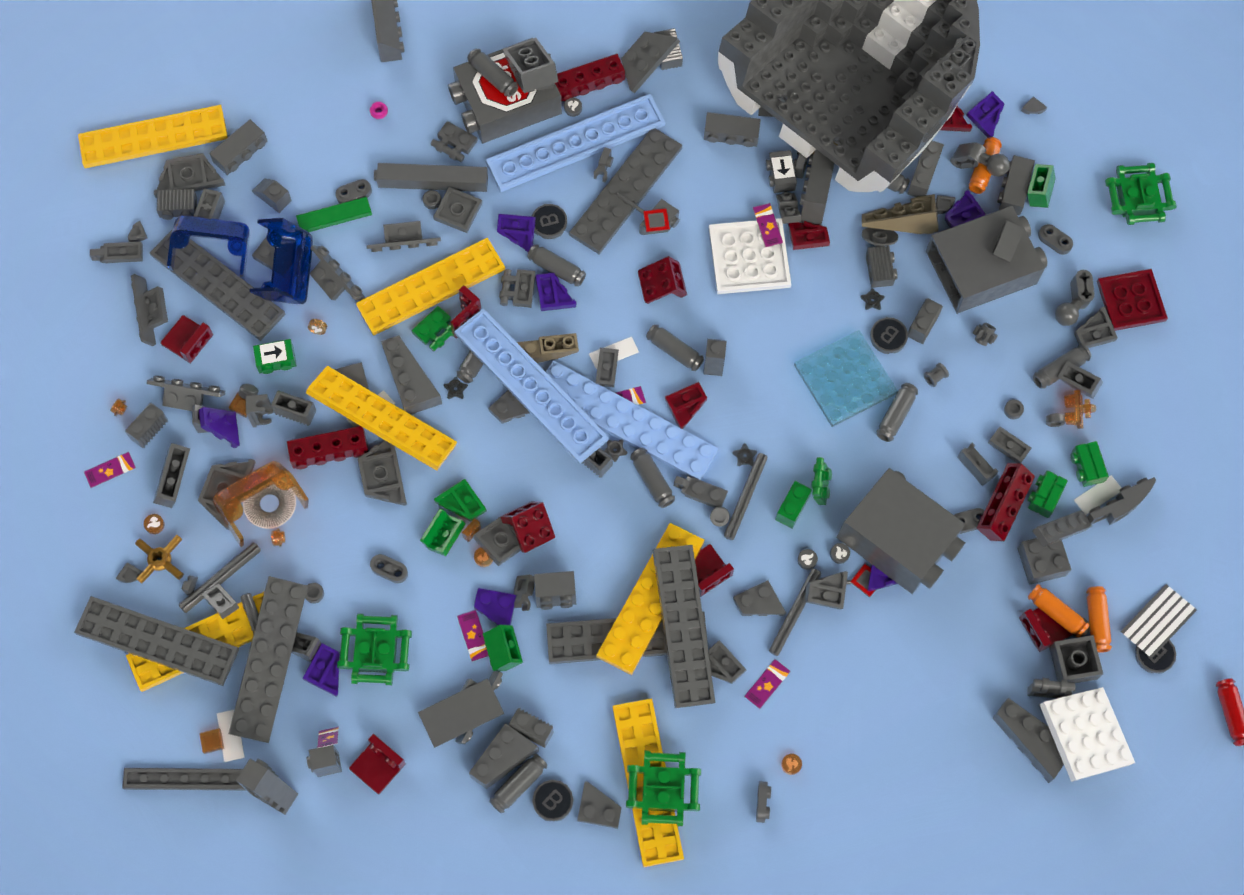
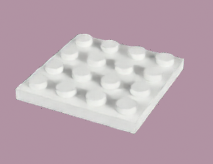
[709,218,791,294]
[1039,687,1135,782]

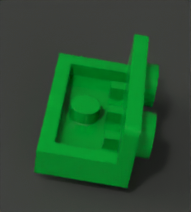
[420,509,466,556]

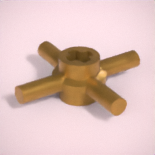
[135,534,184,584]

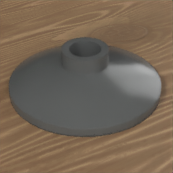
[861,228,898,247]

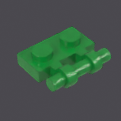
[411,306,454,352]
[811,457,832,505]

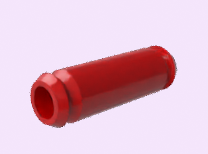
[1216,678,1244,746]

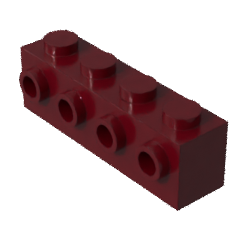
[555,54,625,102]
[287,426,369,470]
[977,463,1035,542]

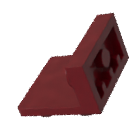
[638,256,687,304]
[450,285,481,339]
[161,315,213,364]
[500,501,555,553]
[695,544,734,597]
[1019,608,1073,652]
[349,734,406,794]

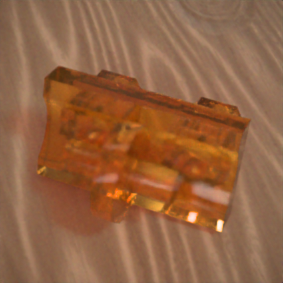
[1064,390,1096,429]

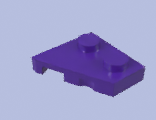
[497,214,536,252]

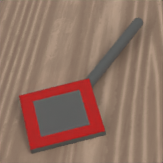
[617,193,670,233]
[847,564,875,597]

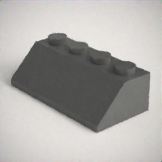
[371,0,405,62]

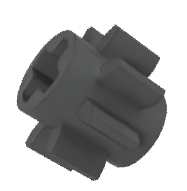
[973,323,998,346]

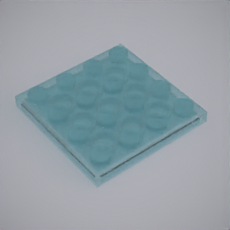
[794,330,898,427]

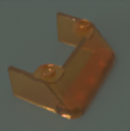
[213,461,309,547]

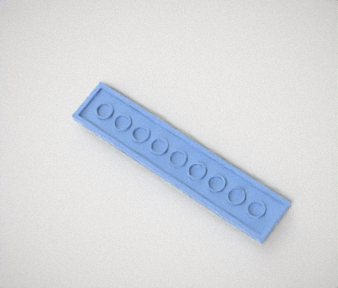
[486,94,665,192]
[454,308,609,464]
[546,360,718,480]

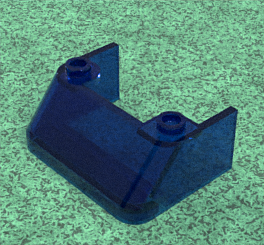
[167,215,250,279]
[249,218,313,304]

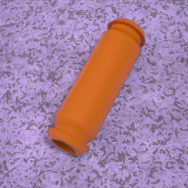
[968,137,1002,194]
[1028,584,1089,638]
[1086,586,1112,653]

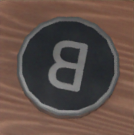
[532,204,567,239]
[870,317,908,354]
[1135,640,1176,674]
[533,780,573,821]

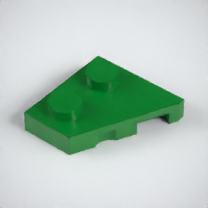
[434,479,487,522]

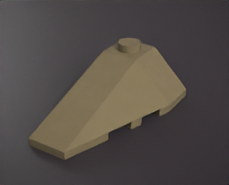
[862,194,938,234]

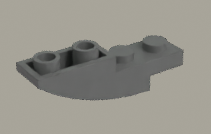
[1087,477,1156,525]

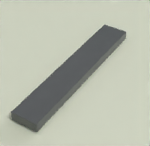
[122,768,246,791]

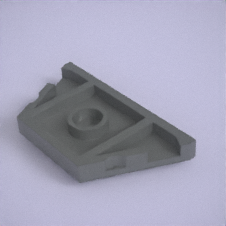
[621,32,680,94]
[154,154,225,198]
[358,441,407,506]
[198,459,256,530]

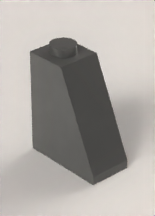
[704,338,727,376]

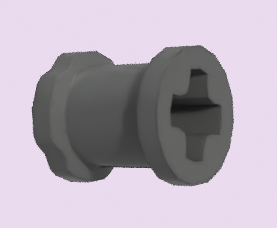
[924,363,949,387]

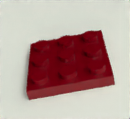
[1096,269,1168,331]

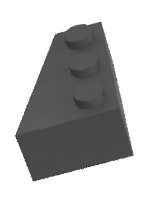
[469,723,539,789]

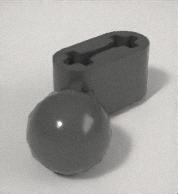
[950,142,1010,177]
[1055,269,1094,326]

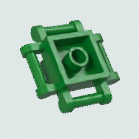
[1105,163,1177,225]
[337,614,412,686]
[626,750,701,826]

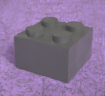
[1017,538,1072,585]
[534,571,576,610]
[1049,635,1103,683]

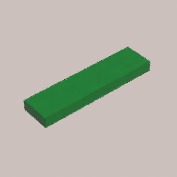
[296,197,372,234]

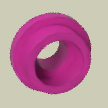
[370,101,388,119]

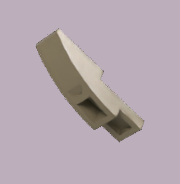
[517,333,579,363]

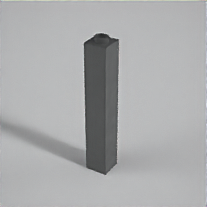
[374,163,488,192]

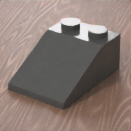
[503,38,558,93]

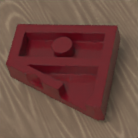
[787,221,830,250]

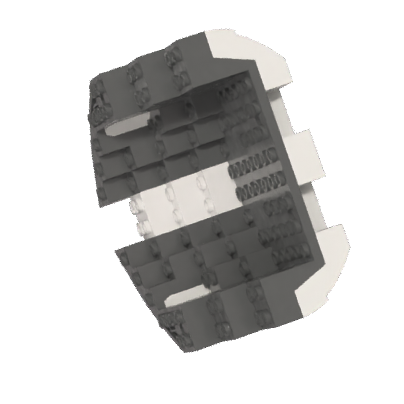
[718,0,980,192]

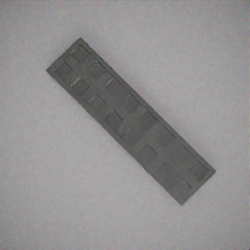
[569,128,682,254]
[150,227,286,341]
[652,545,716,709]
[228,576,308,743]
[74,596,239,686]
[546,612,708,664]

